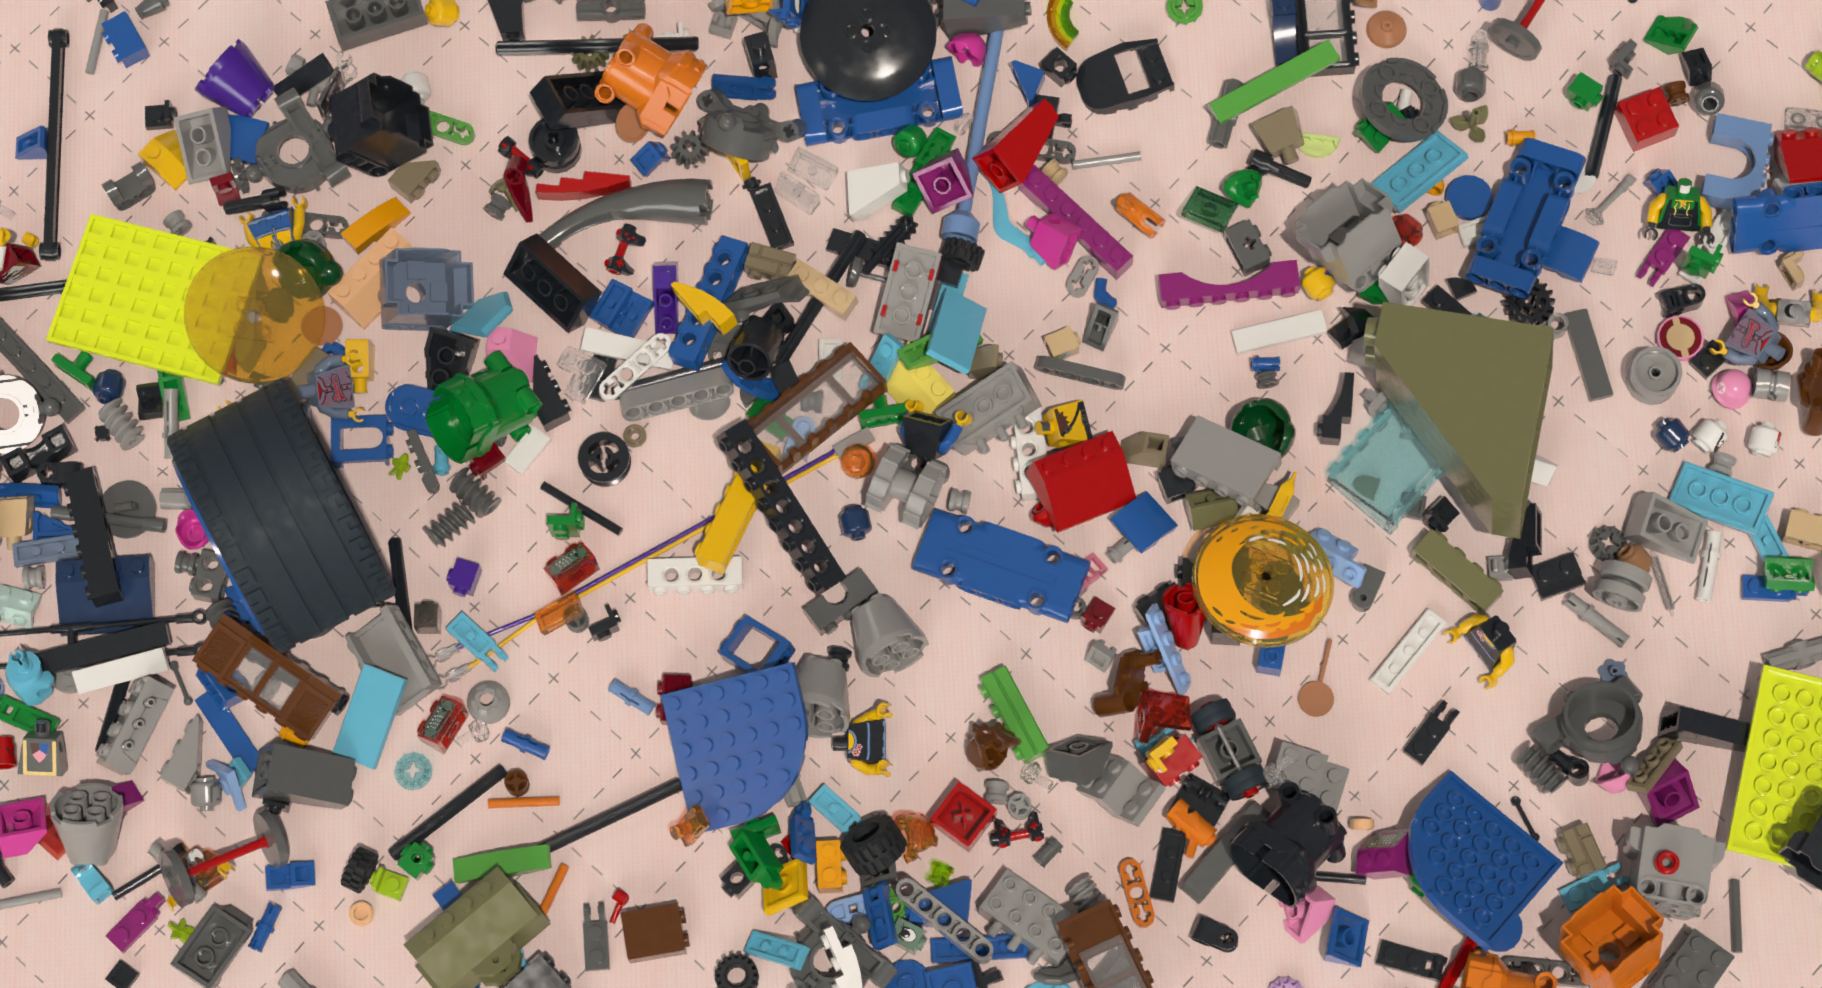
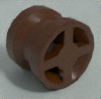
[1663,80,1690,107]
[504,770,530,797]

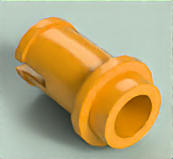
[1505,129,1536,147]
[279,727,309,749]

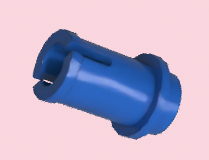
[1251,355,1280,374]

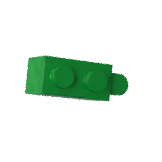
[729,830,784,890]

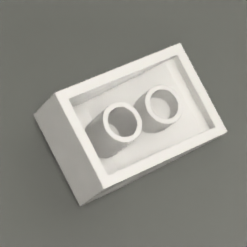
[1378,242,1429,306]

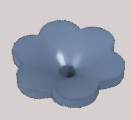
[1598,659,1628,683]

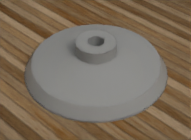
[689,397,730,420]

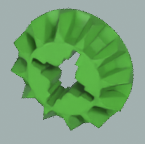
[1167,0,1203,25]

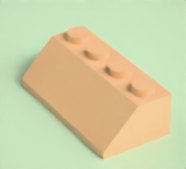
[327,227,413,330]

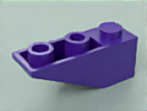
[653,261,679,334]

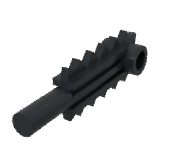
[862,215,918,275]

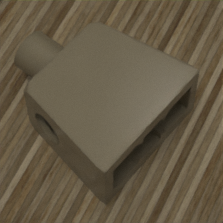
[1252,105,1304,165]

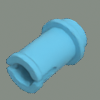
[433,445,451,476]

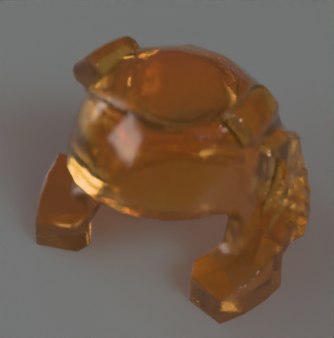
[894,813,938,864]

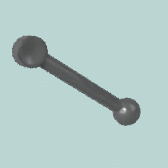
[169,661,193,706]

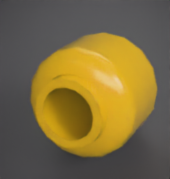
[425,0,460,27]
[1301,266,1336,301]

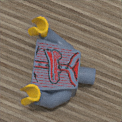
[1709,292,1785,366]
[297,350,366,422]

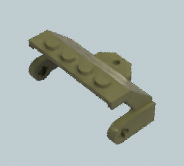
[403,866,551,988]

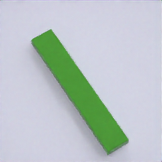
[1209,39,1340,125]

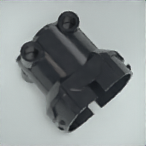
[1228,782,1347,908]

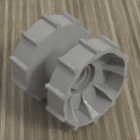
[864,443,948,530]

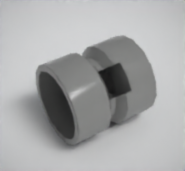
[1752,368,1791,402]

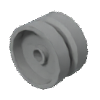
[1626,346,1682,405]
[1592,560,1653,612]

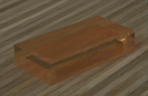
[534,591,585,635]

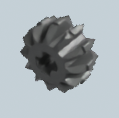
[671,130,710,170]

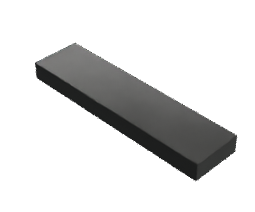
[1564,309,1613,402]

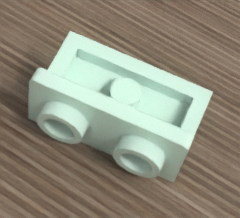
[0,584,42,629]

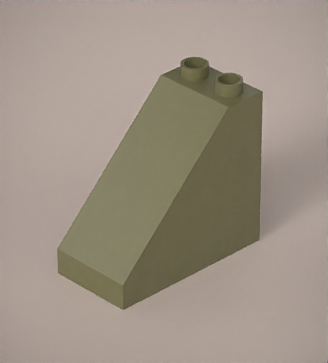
[1364,302,1554,539]

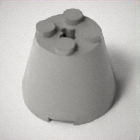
[851,593,929,677]
[797,655,851,738]
[49,783,124,866]

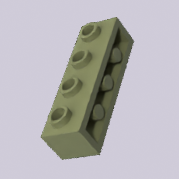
[1411,529,1504,615]

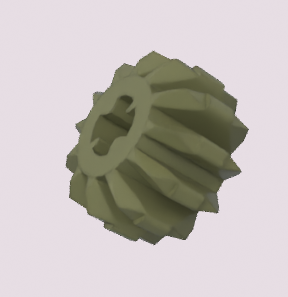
[571,34,610,72]

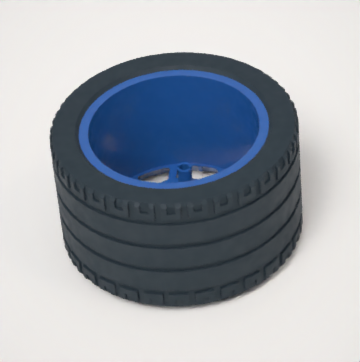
[167,378,396,653]

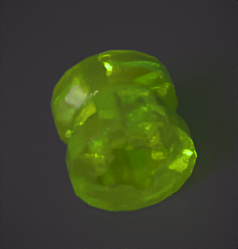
[926,861,954,887]

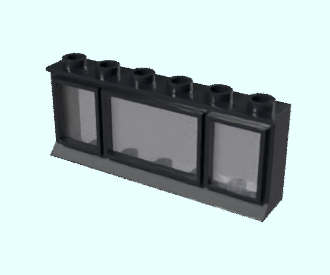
[1295,0,1359,77]

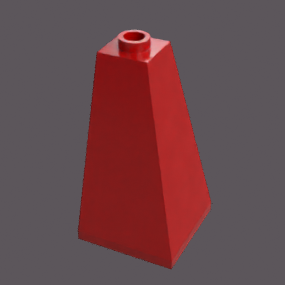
[972,99,1059,193]

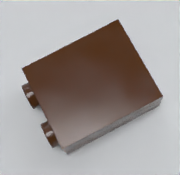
[621,903,690,964]

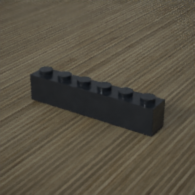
[63,467,124,608]

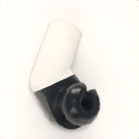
[1397,89,1420,119]

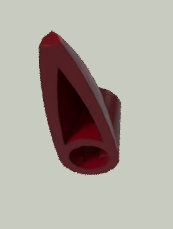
[503,156,533,223]

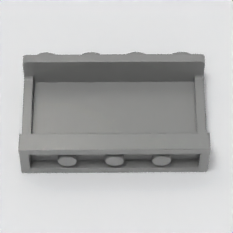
[1170,415,1282,508]
[345,605,442,716]

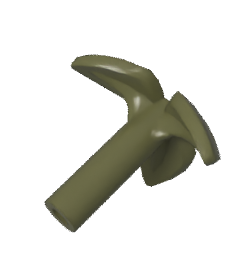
[1451,105,1488,143]
[489,178,519,212]

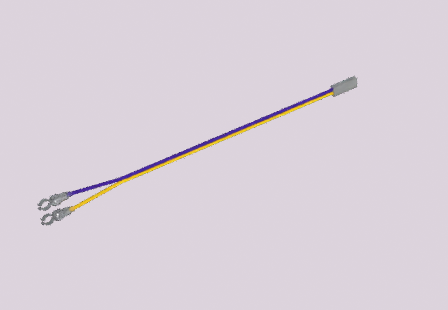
[427,427,875,690]

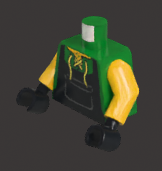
[1642,178,1715,244]

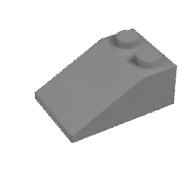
[173,107,231,184]
[1623,492,1708,564]

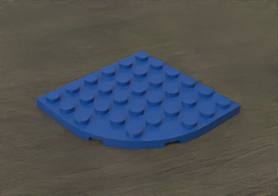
[661,662,808,835]
[1408,771,1563,952]

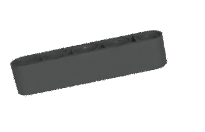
[1180,801,1271,904]

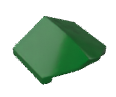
[1644,15,1698,55]

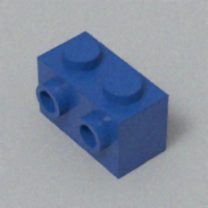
[101,11,150,68]

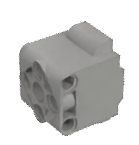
[1294,178,1403,292]
[1623,823,1726,920]

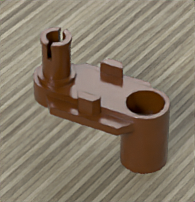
[1796,348,1822,436]
[1093,649,1163,717]

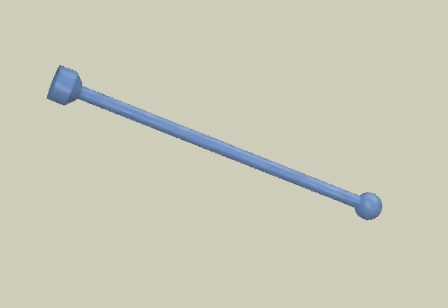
[941,30,1004,243]

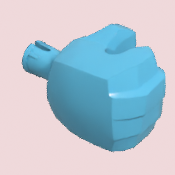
[5,650,54,706]

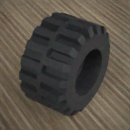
[840,814,907,876]

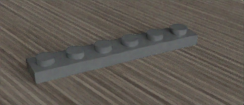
[0,318,85,424]

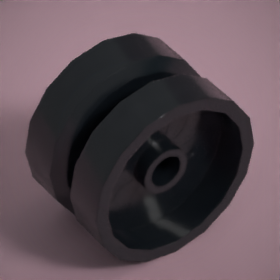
[529,118,582,174]

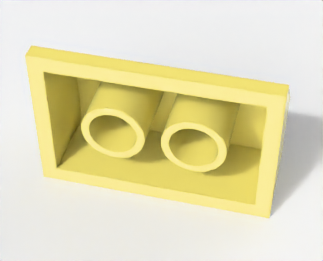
[887,342,955,415]

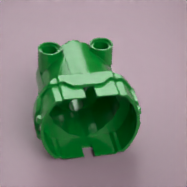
[425,350,542,464]

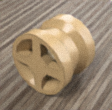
[1041,158,1069,186]

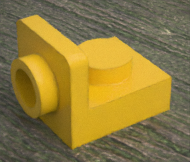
[1145,736,1178,773]

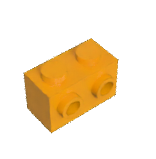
[816,840,847,894]

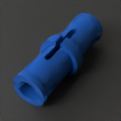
[501,728,551,760]
[248,903,282,953]

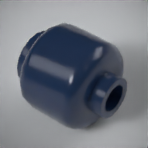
[92,369,126,405]
[1654,417,1690,453]
[839,505,872,541]

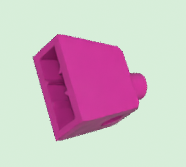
[1026,214,1082,270]

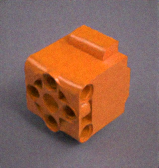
[1557,885,1664,988]

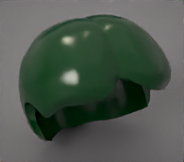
[272,239,343,302]
[1229,398,1296,459]

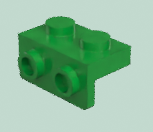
[1352,101,1406,153]
[1680,244,1724,279]
[547,503,585,540]
[1763,556,1815,593]

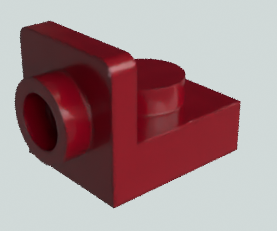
[209,172,241,206]
[468,442,506,481]
[1080,596,1116,634]

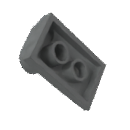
[723,274,810,322]
[171,904,253,988]

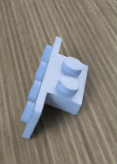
[1280,525,1367,588]
[1137,603,1191,696]

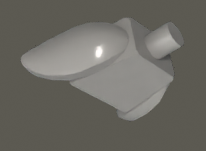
[708,0,784,47]

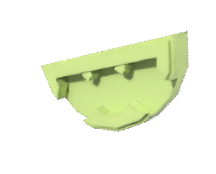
[1299,132,1341,158]

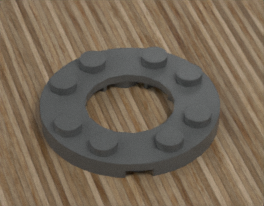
[1359,58,1448,142]

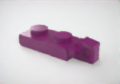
[106,892,166,954]

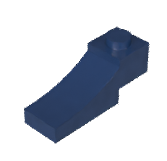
[1270,0,1298,67]

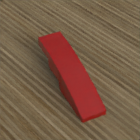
[536,171,632,201]

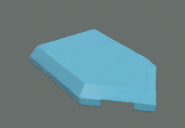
[450,292,513,337]

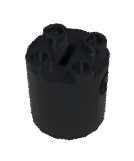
[727,315,784,381]

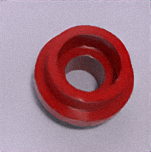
[1654,850,1680,875]

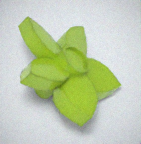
[388,453,411,480]
[167,918,195,943]

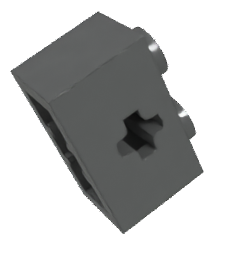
[1224,219,1272,277]

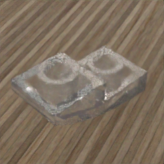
[1784,107,1822,131]

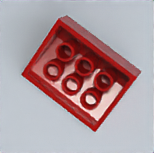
[1774,127,1822,184]
[1025,431,1136,533]

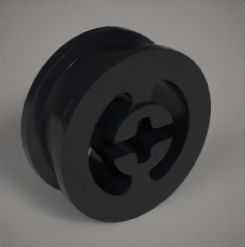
[578,432,631,487]

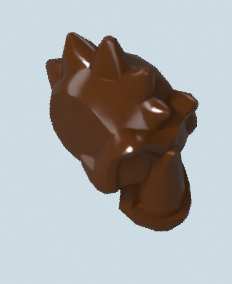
[966,722,1022,772]

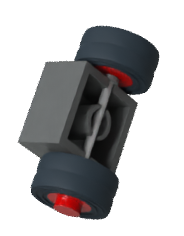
[1190,698,1269,801]

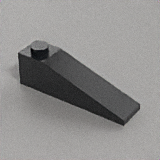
[424,327,481,390]

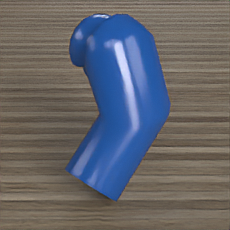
[1094,278,1117,309]

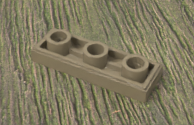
[1625,738,1683,794]

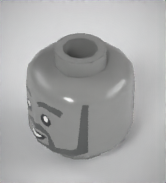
[190,777,222,811]

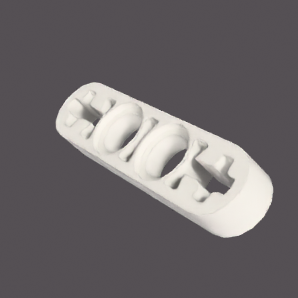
[599,333,671,402]

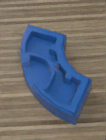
[721,360,779,401]

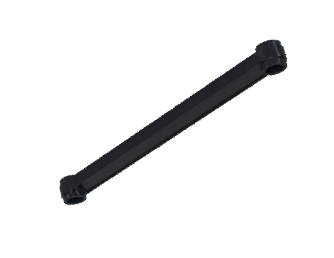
[39,28,70,261]

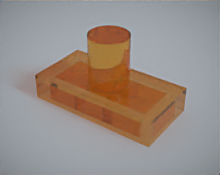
[670,804,710,847]

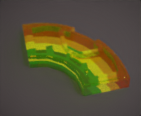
[1047,0,1079,51]

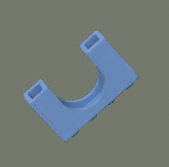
[1700,113,1774,211]

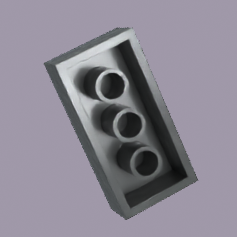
[325,0,428,52]
[1652,928,1735,988]

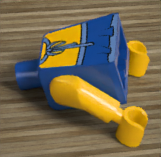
[239,196,308,256]

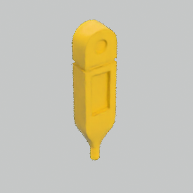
[1264,472,1297,531]

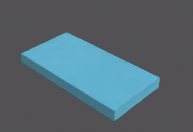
[1371,131,1468,214]
[926,288,987,375]
[1669,461,1774,536]
[332,663,408,769]

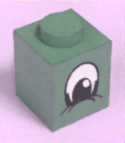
[894,917,927,955]

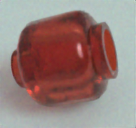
[1393,213,1423,247]

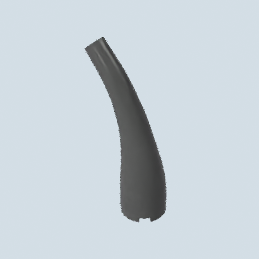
[539,178,713,249]

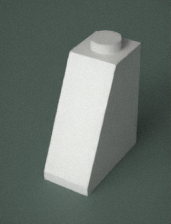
[847,162,910,221]

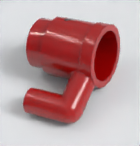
[0,736,17,770]

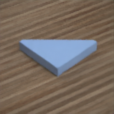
[206,759,247,812]

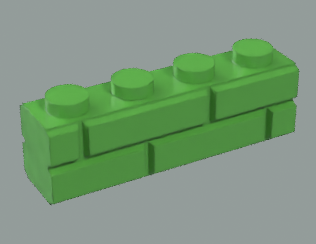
[979,665,1050,765]

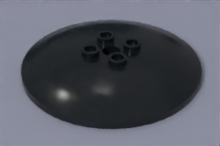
[800,0,937,101]

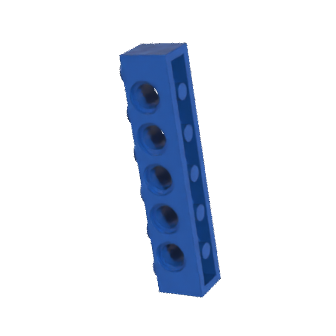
[669,235,750,372]

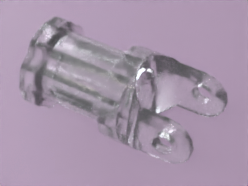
[1468,29,1489,72]

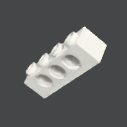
[1011,407,1046,501]
[648,556,744,595]

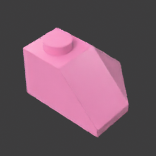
[1278,886,1336,944]

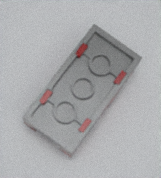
[873,242,943,343]

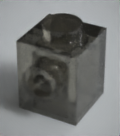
[414,601,442,634]

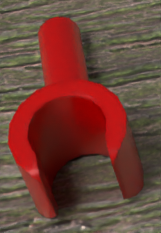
[609,889,629,924]

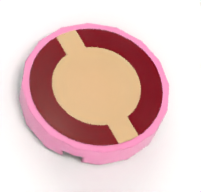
[1656,316,1704,361]

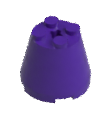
[195,39,276,118]

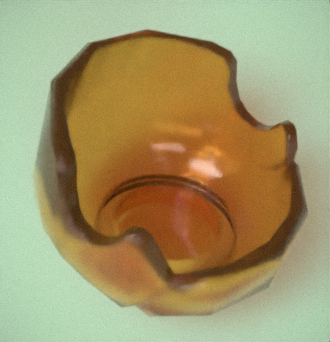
[840,443,877,479]

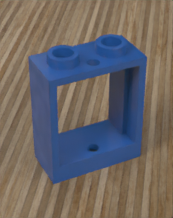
[719,615,796,674]

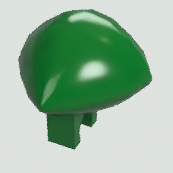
[1223,169,1262,208]

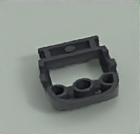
[1076,38,1174,115]

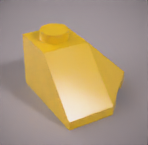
[138,130,187,191]

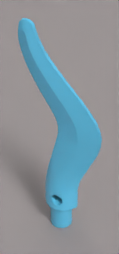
[989,181,1046,266]

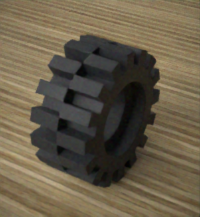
[941,237,985,272]
[341,846,379,894]
[715,954,759,988]

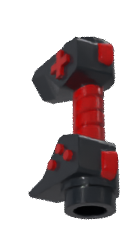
[498,136,545,179]
[605,223,646,276]
[990,812,1044,848]

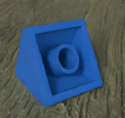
[1324,908,1369,968]

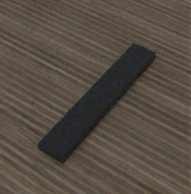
[826,228,965,289]
[34,621,171,674]

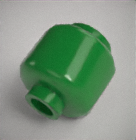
[894,124,927,158]

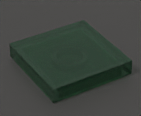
[1181,186,1239,233]

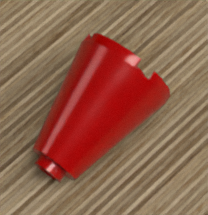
[1163,583,1208,650]

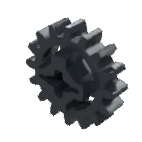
[1504,278,1555,325]

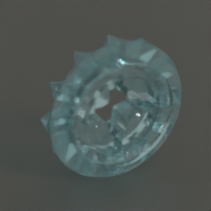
[394,752,432,790]

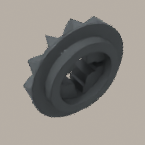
[231,157,250,194]
[1589,525,1627,562]

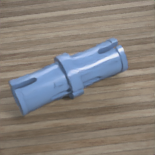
[608,678,656,716]

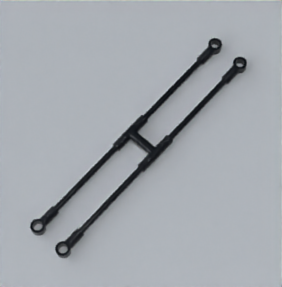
[0,610,207,669]

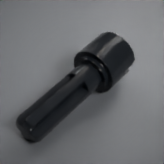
[1247,149,1312,188]
[223,186,288,215]

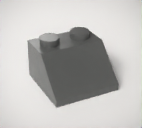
[1045,734,1113,786]

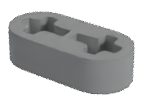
[1067,255,1099,298]

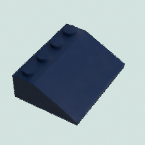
[55,555,155,637]

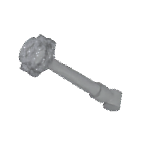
[1585,174,1637,226]

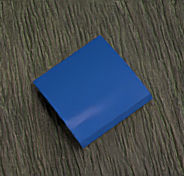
[228,114,270,165]
[1536,226,1600,283]
[589,279,654,338]
[1110,491,1178,554]

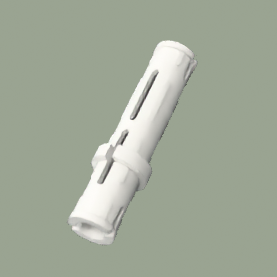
[1696,531,1723,603]

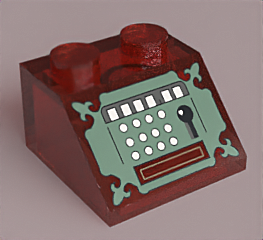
[543,542,600,596]
[417,696,469,754]

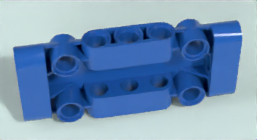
[795,56,964,146]
[1465,138,1586,299]
[1729,182,1822,255]
[913,508,1091,623]

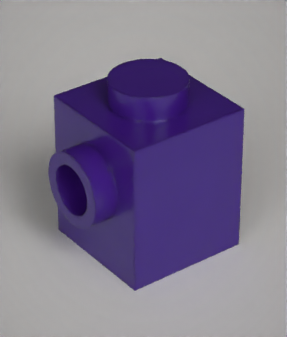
[446,558,482,597]

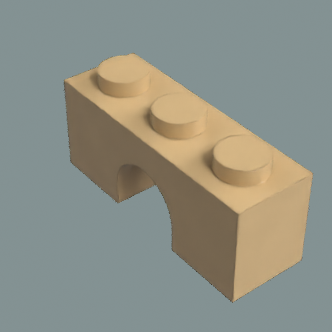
[787,259,858,321]

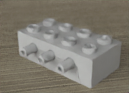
[935,361,1042,456]
[96,676,174,775]
[978,869,1073,968]

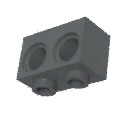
[189,549,229,603]

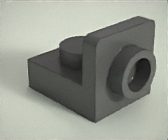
[1610,38,1637,79]

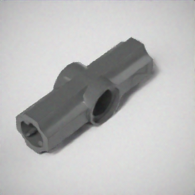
[576,0,646,23]
[1208,78,1245,149]

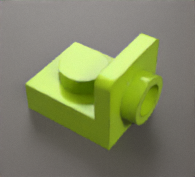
[370,866,409,902]

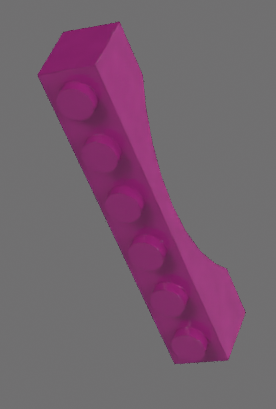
[1018,164,1133,280]
[1158,260,1300,310]

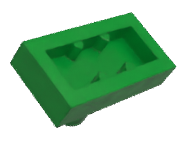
[51,351,95,391]
[859,394,906,429]
[730,815,782,841]

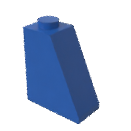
[905,879,972,928]

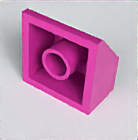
[0,797,47,859]

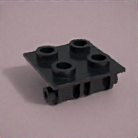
[1167,773,1230,827]

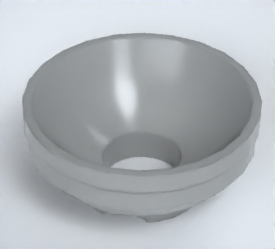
[467,681,510,724]

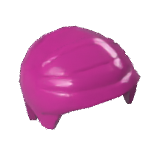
[947,33,986,67]
[175,509,209,550]

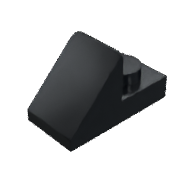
[1327,307,1374,350]

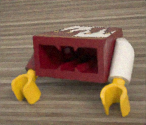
[0,227,40,285]

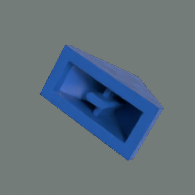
[1011,60,1045,108]
[15,125,48,160]

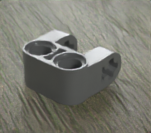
[101,161,156,211]

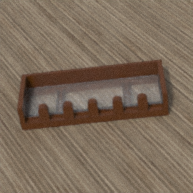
[747,342,888,475]

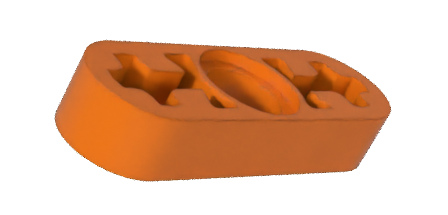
[1119,859,1155,928]

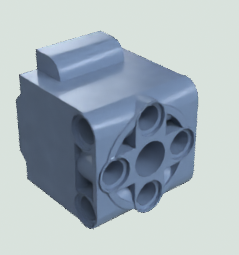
[378,247,474,331]

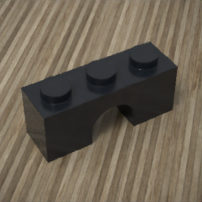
[0,424,78,483]

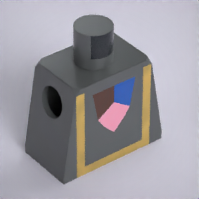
[17,720,68,776]

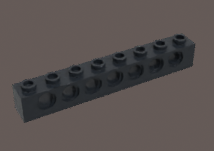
[716,418,847,596]

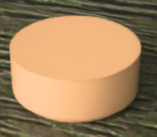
[1350,819,1374,830]
[349,901,374,927]

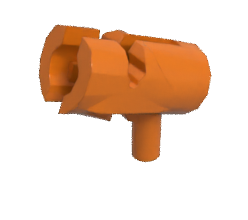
[1115,192,1166,238]
[1166,798,1218,858]

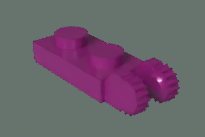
[1637,229,1691,287]

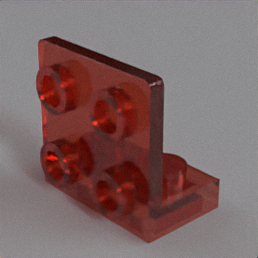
[1136,690,1192,744]

